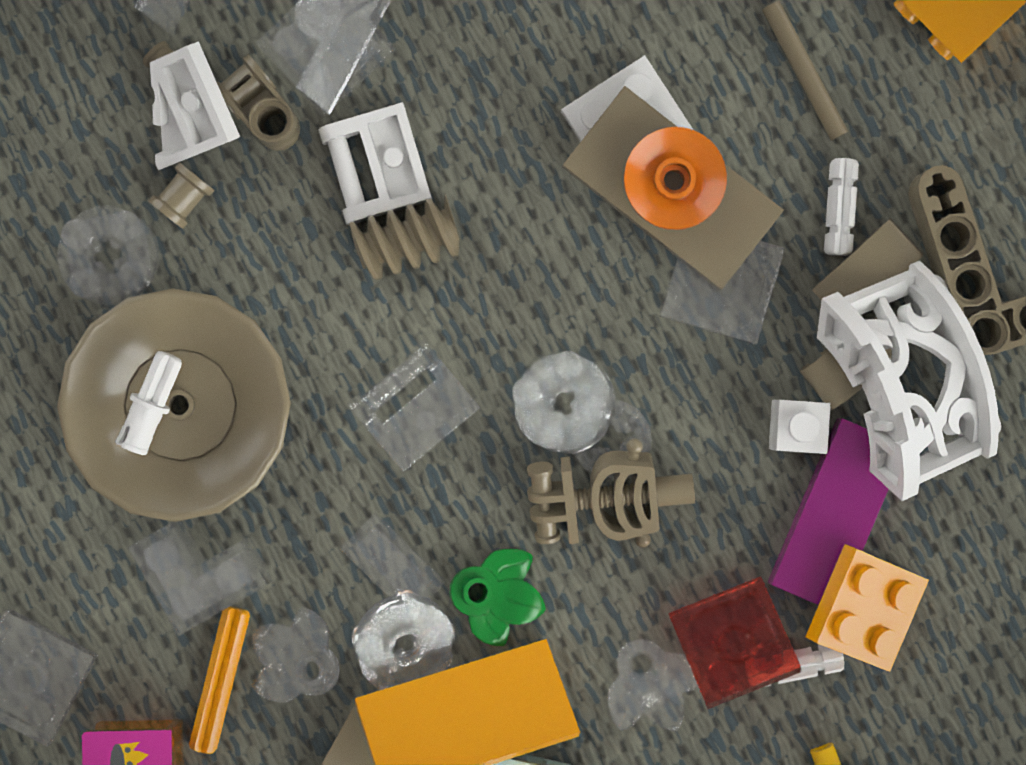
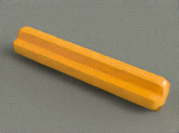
[189,606,250,754]

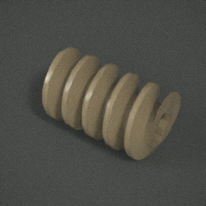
[349,193,460,280]

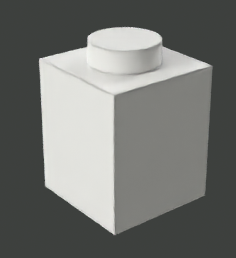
[769,400,831,454]

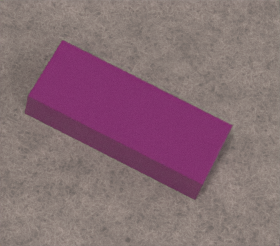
[767,418,889,605]

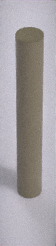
[762,0,849,141]

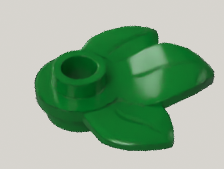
[449,548,546,647]

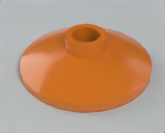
[624,127,727,230]

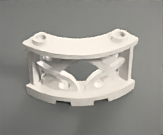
[817,261,1001,501]

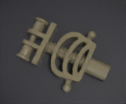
[527,438,695,548]

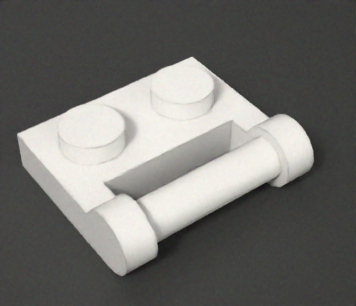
[318,102,432,225]

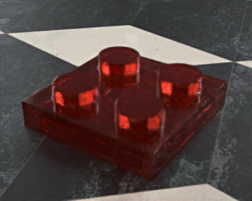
[668,576,802,710]

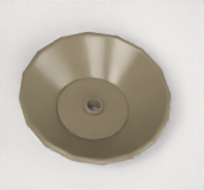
[57,288,291,522]

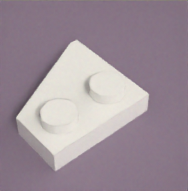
[150,42,240,170]

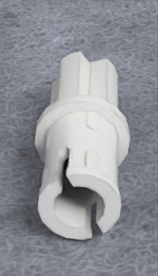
[115,351,182,455]

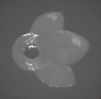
[251,607,340,703]
[608,639,704,731]

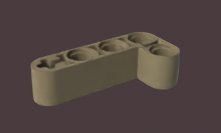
[908,165,1026,355]

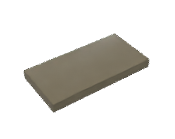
[562,86,784,291]

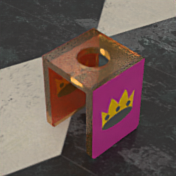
[82,719,184,765]

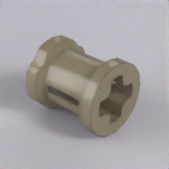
[148,162,215,229]

